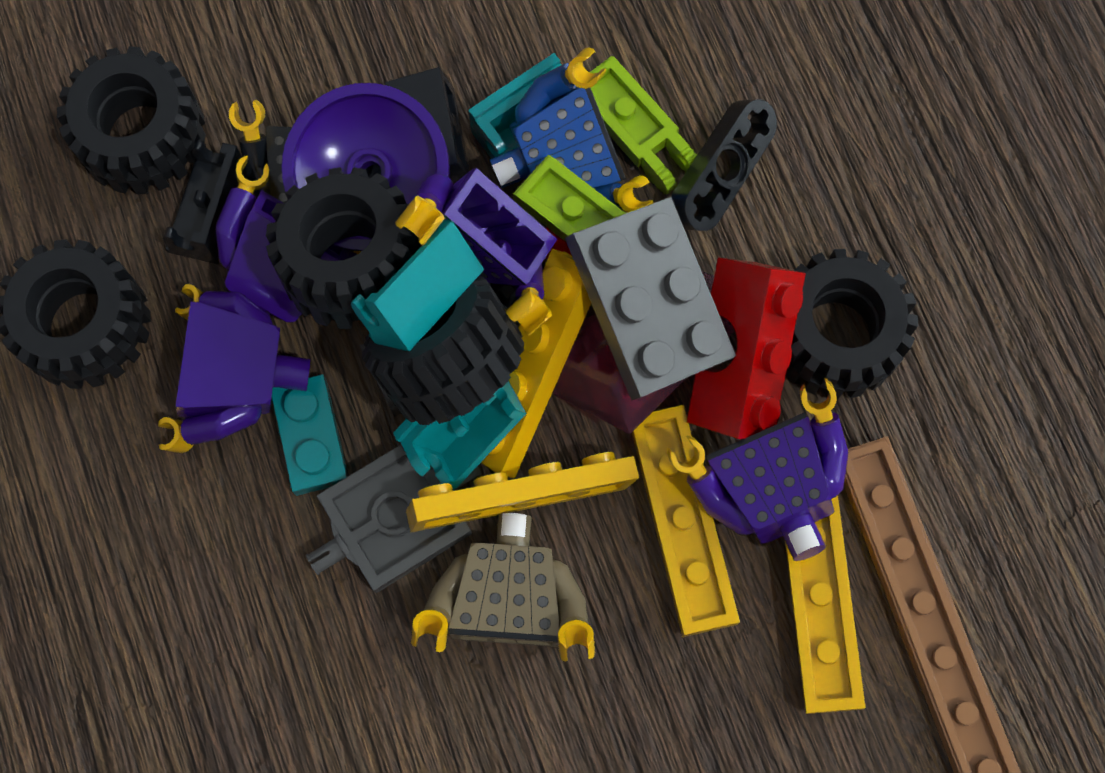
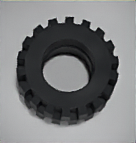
[57,46,206,195]
[266,167,422,329]
[0,239,151,389]
[786,249,918,399]
[362,276,524,425]

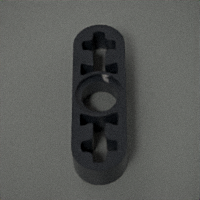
[671,99,777,231]

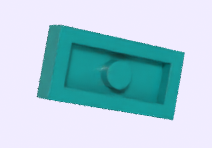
[272,374,348,496]

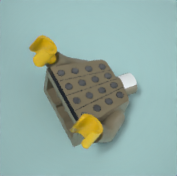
[411,513,595,661]

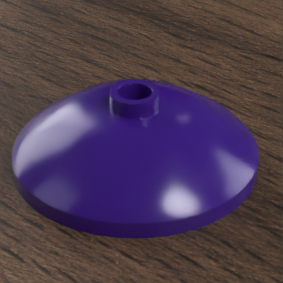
[282,83,450,251]

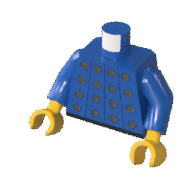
[490,47,653,213]

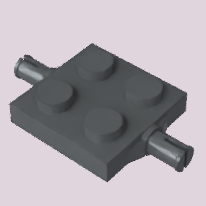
[305,444,482,593]

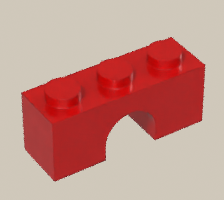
[687,257,806,439]

